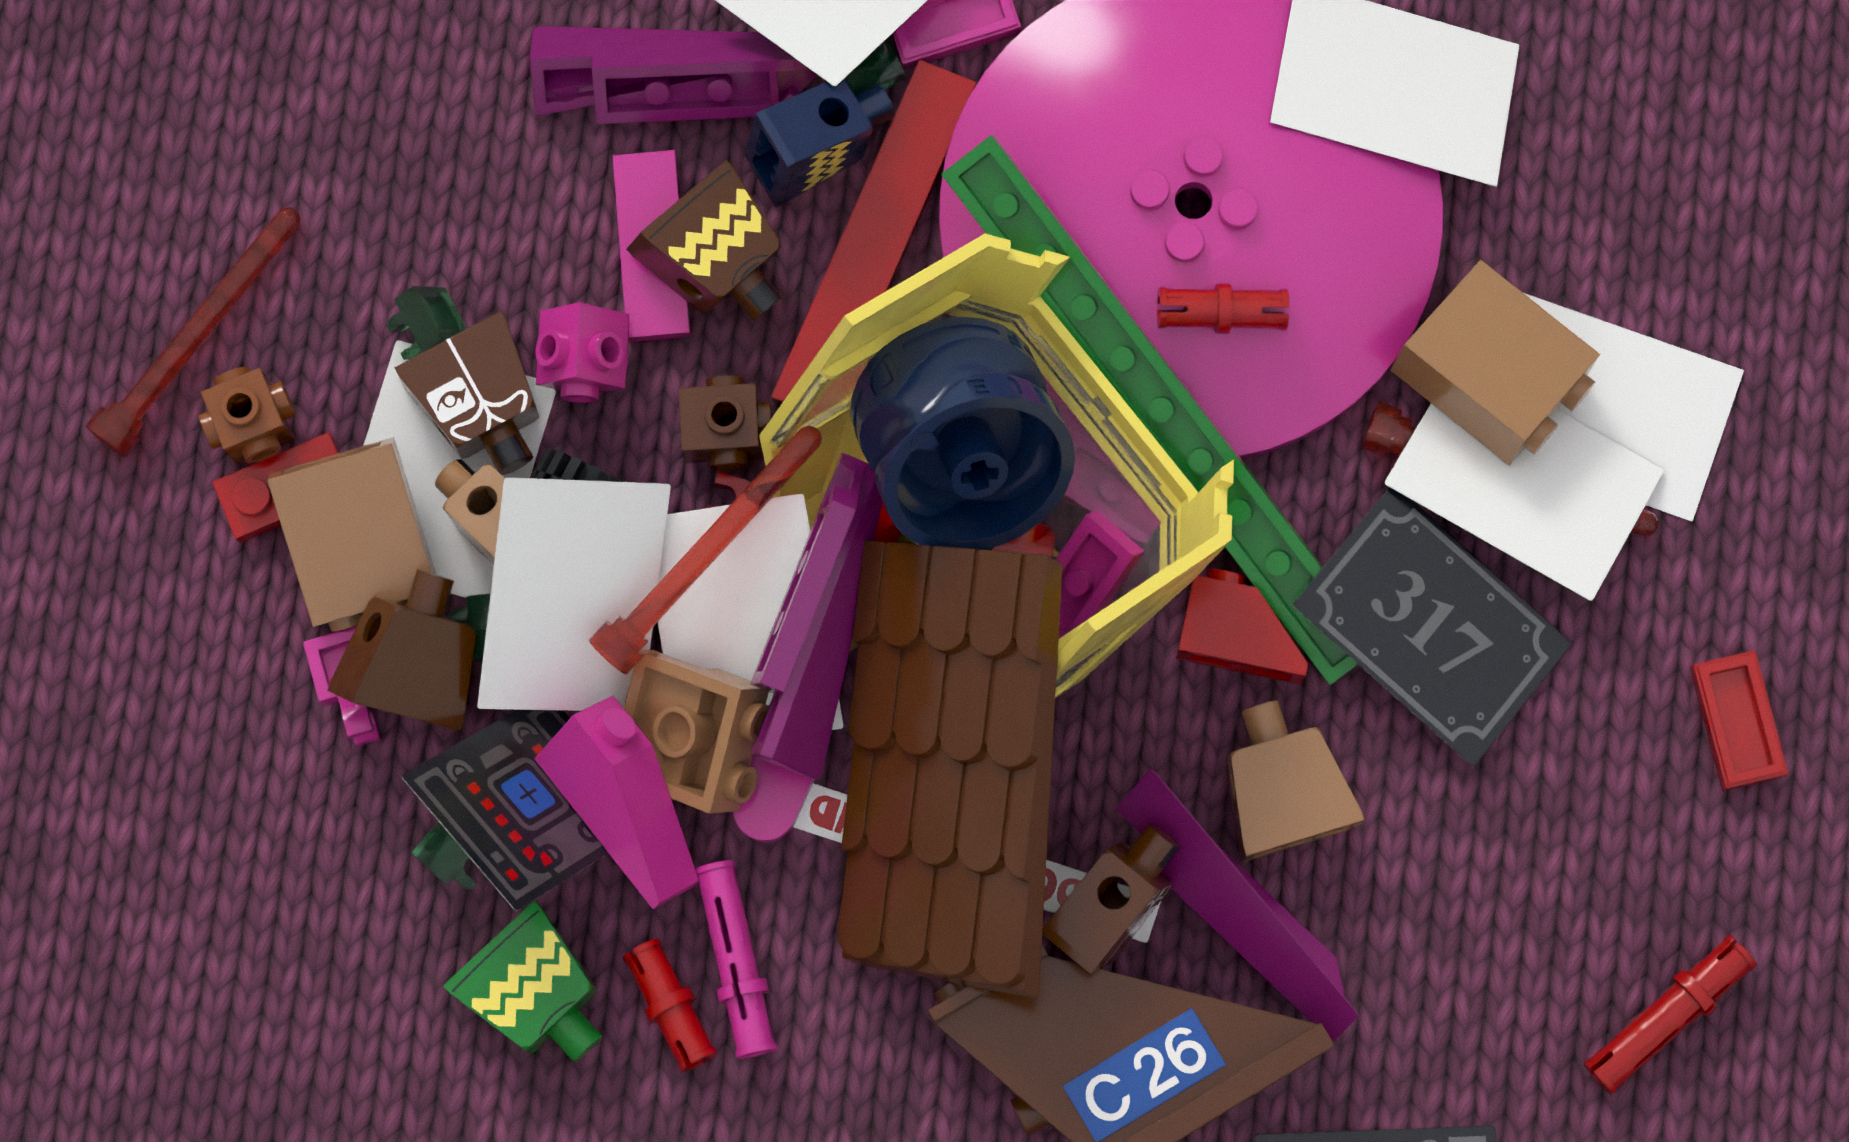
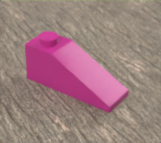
[535,696,699,910]

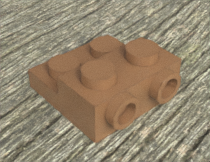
[624,650,769,814]

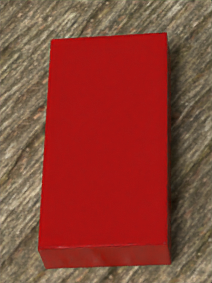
[1690,650,1789,791]

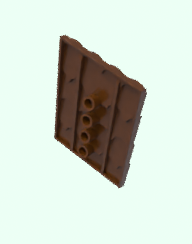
[838,540,1063,999]

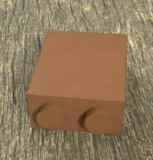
[1390,259,1601,466]
[267,437,436,632]

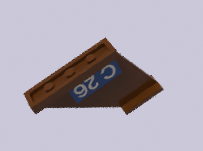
[928,945,1335,1142]

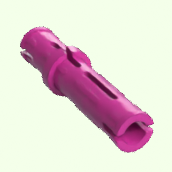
[695,860,778,1059]

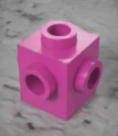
[535,302,629,403]

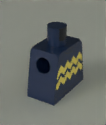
[745,79,895,208]

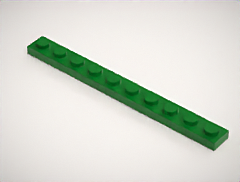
[941,135,1358,685]

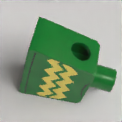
[443,901,603,1063]

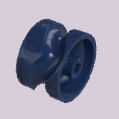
[850,317,1075,551]

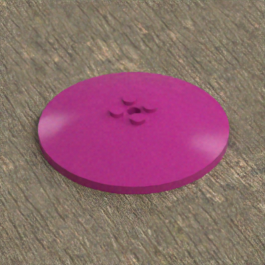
[939,0,1443,459]

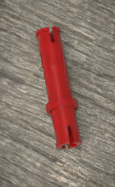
[1583,935,1757,1095]

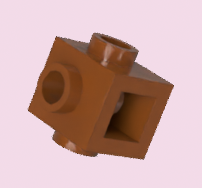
[198,367,296,465]

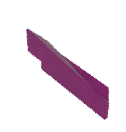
[530,26,817,124]
[750,453,883,780]
[1115,768,1359,1042]

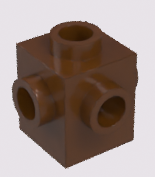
[679,375,772,471]

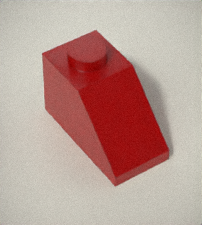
[1176,569,1308,685]

